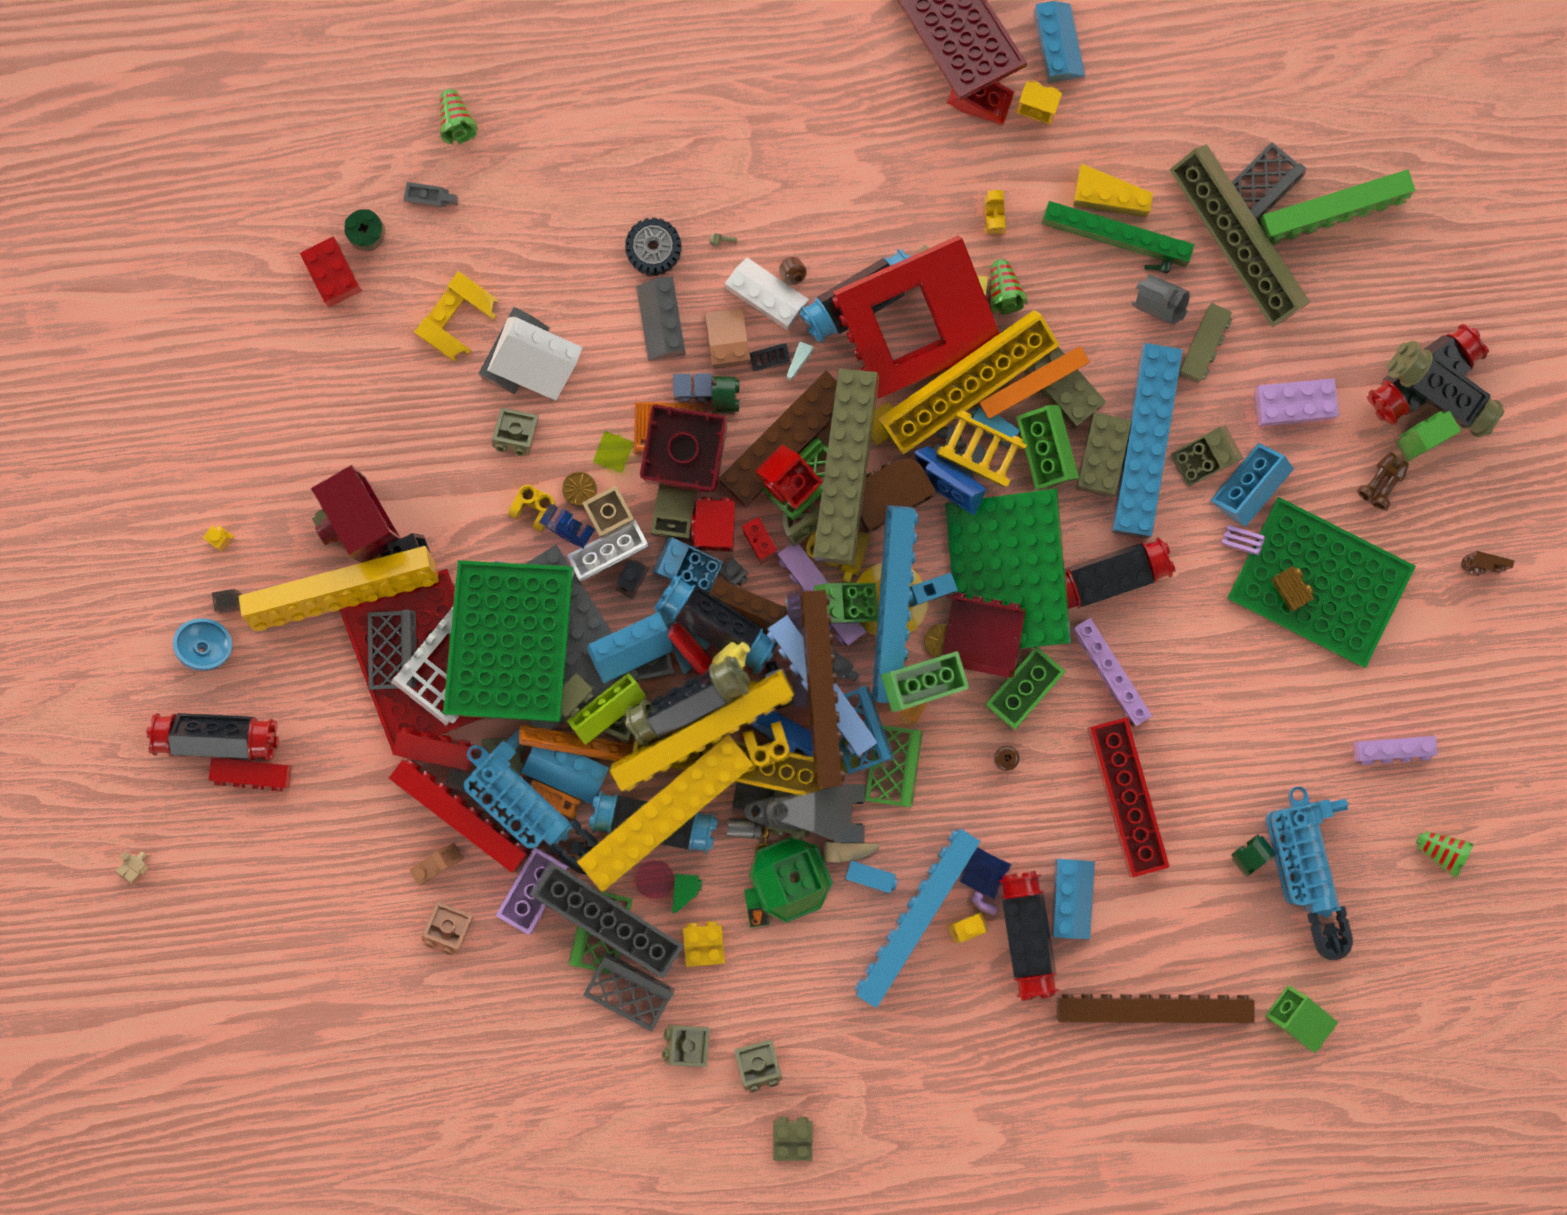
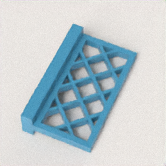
[839,686,894,774]

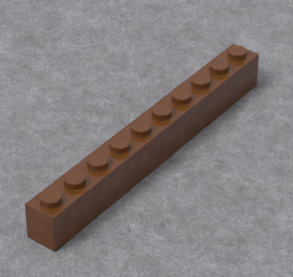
[799,590,845,788]
[1057,994,1255,1023]

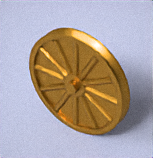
[562,472,597,506]
[924,624,947,657]

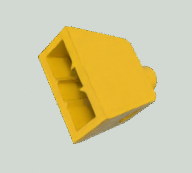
[947,911,988,943]

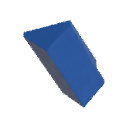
[915,446,987,515]
[749,710,813,758]

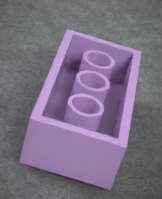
[1254,378,1339,427]
[496,847,570,935]

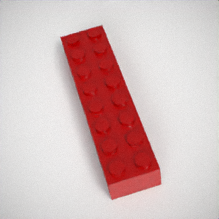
[1087,717,1170,878]
[388,759,530,873]

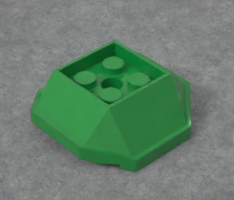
[749,837,833,923]

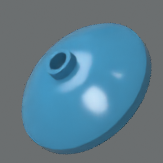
[173,618,232,671]

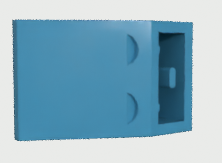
[652,537,723,593]

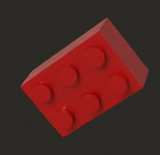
[300,236,362,308]

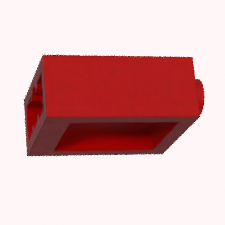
[742,517,778,564]

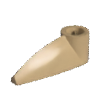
[824,841,880,862]

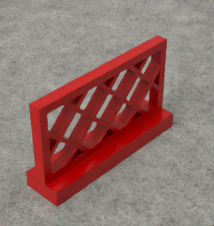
[667,622,713,676]

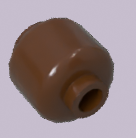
[779,257,807,285]
[994,746,1020,771]

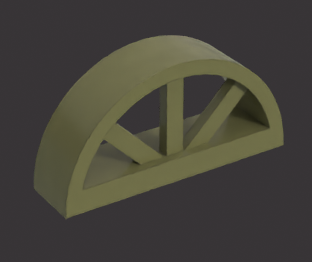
[783,483,823,547]

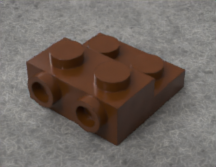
[1461,551,1515,576]

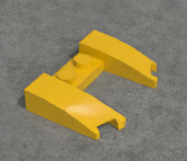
[414,271,498,362]

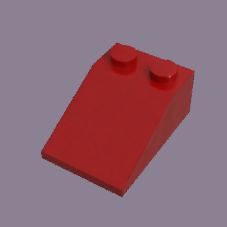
[947,82,1014,125]

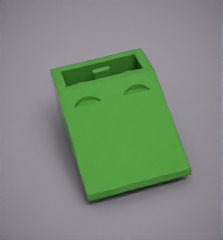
[814,583,878,624]

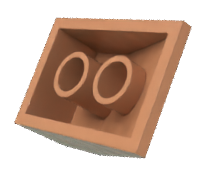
[705,308,751,369]

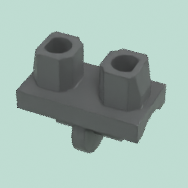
[934,424,966,454]

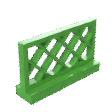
[762,437,828,520]
[865,725,923,808]
[568,890,633,975]

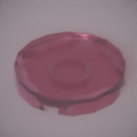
[636,860,675,899]

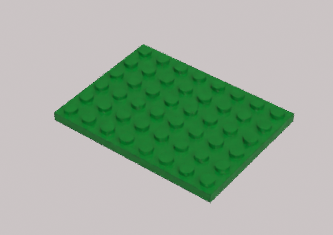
[945,489,1071,649]
[1226,497,1416,668]
[443,560,574,722]

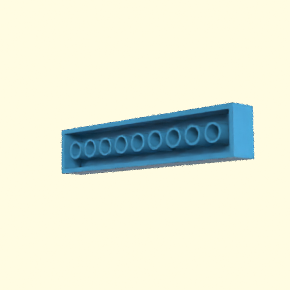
[1111,343,1183,539]
[872,505,918,703]
[855,829,981,1008]

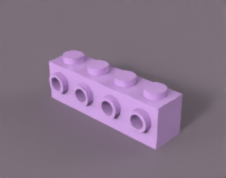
[1353,736,1438,765]

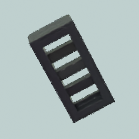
[749,343,790,372]

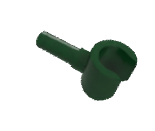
[1144,260,1172,274]

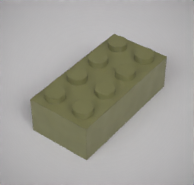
[1025,347,1106,430]
[1075,412,1132,498]

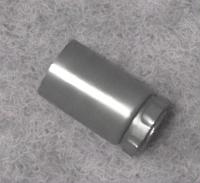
[727,818,762,840]

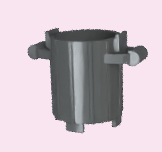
[1132,274,1190,325]

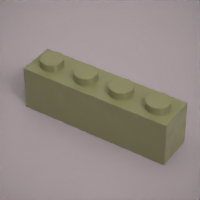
[1179,303,1233,384]

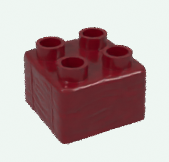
[640,404,727,492]

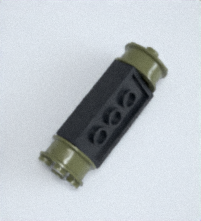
[1387,341,1504,437]
[625,656,750,746]

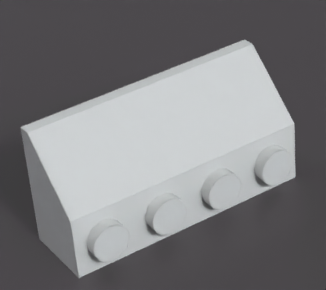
[725,258,809,331]
[567,520,649,582]

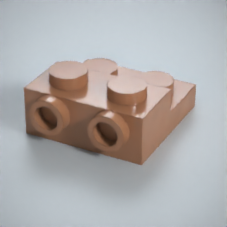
[422,902,473,956]

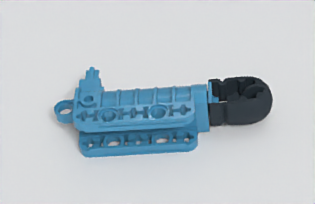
[464,730,600,874]
[1266,786,1353,960]

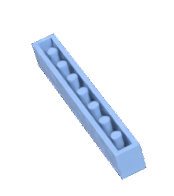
[767,615,878,756]

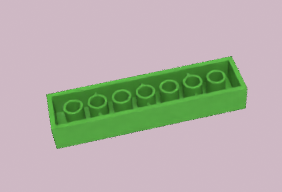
[1258,169,1416,245]

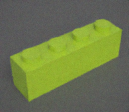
[567,673,647,745]

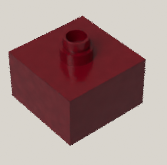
[311,465,401,563]

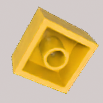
[1016,81,1062,125]

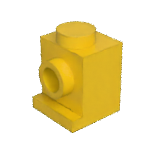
[203,525,234,551]

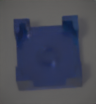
[539,503,595,549]
[958,847,1012,899]

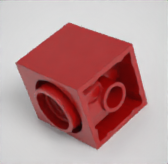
[755,445,823,509]
[691,497,736,552]

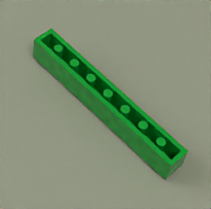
[1041,201,1195,267]

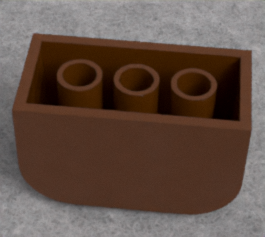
[860,459,936,534]

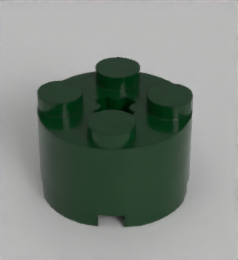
[344,209,385,251]
[712,376,739,415]
[1231,834,1277,877]

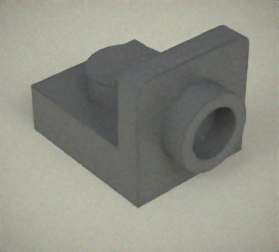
[719,557,748,586]

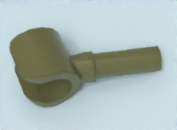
[710,233,737,246]

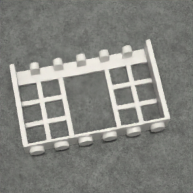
[391,607,459,726]

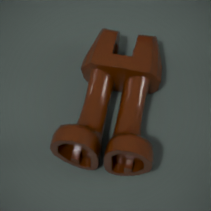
[1356,452,1409,511]

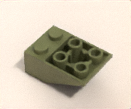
[1171,425,1243,487]
[651,485,697,541]

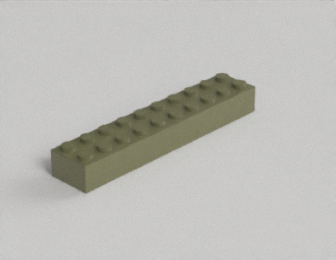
[1169,144,1310,327]
[813,369,879,565]

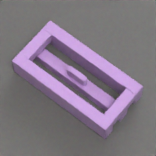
[1221,525,1265,556]

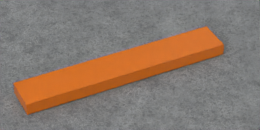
[980,345,1090,419]
[519,725,632,761]

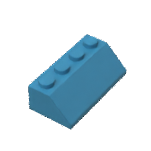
[1034,1,1085,83]
[1210,443,1294,527]
[586,612,673,684]
[521,747,609,804]
[1051,859,1095,939]

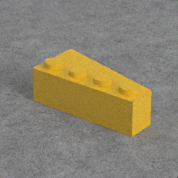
[1073,163,1153,217]

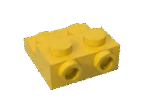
[683,921,725,967]

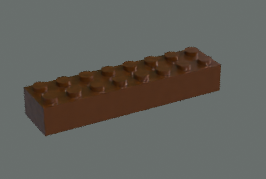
[719,371,837,508]

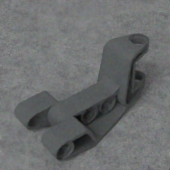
[745,784,865,843]

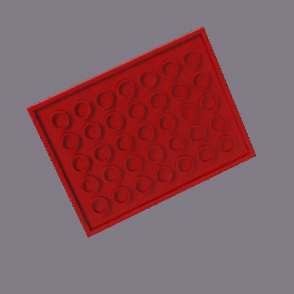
[339,568,484,753]

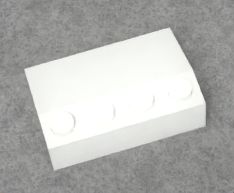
[487,317,583,401]

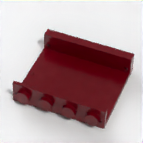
[936,592,1027,678]

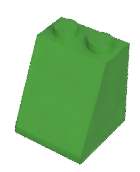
[1265,985,1339,1053]

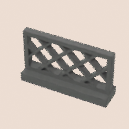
[1232,142,1306,222]
[368,610,417,690]
[583,952,674,1032]

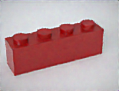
[392,727,474,771]
[208,757,292,792]

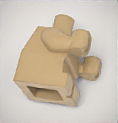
[116,851,148,886]

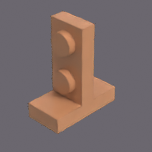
[409,843,464,886]

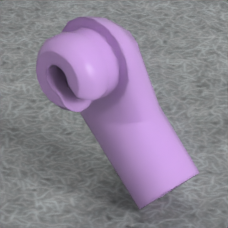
[971,892,997,916]

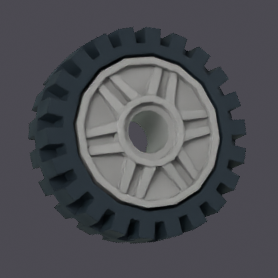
[625,217,681,276]

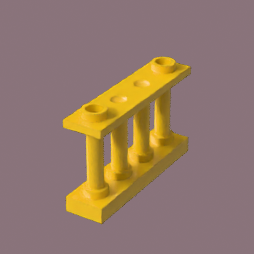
[936,411,1027,487]

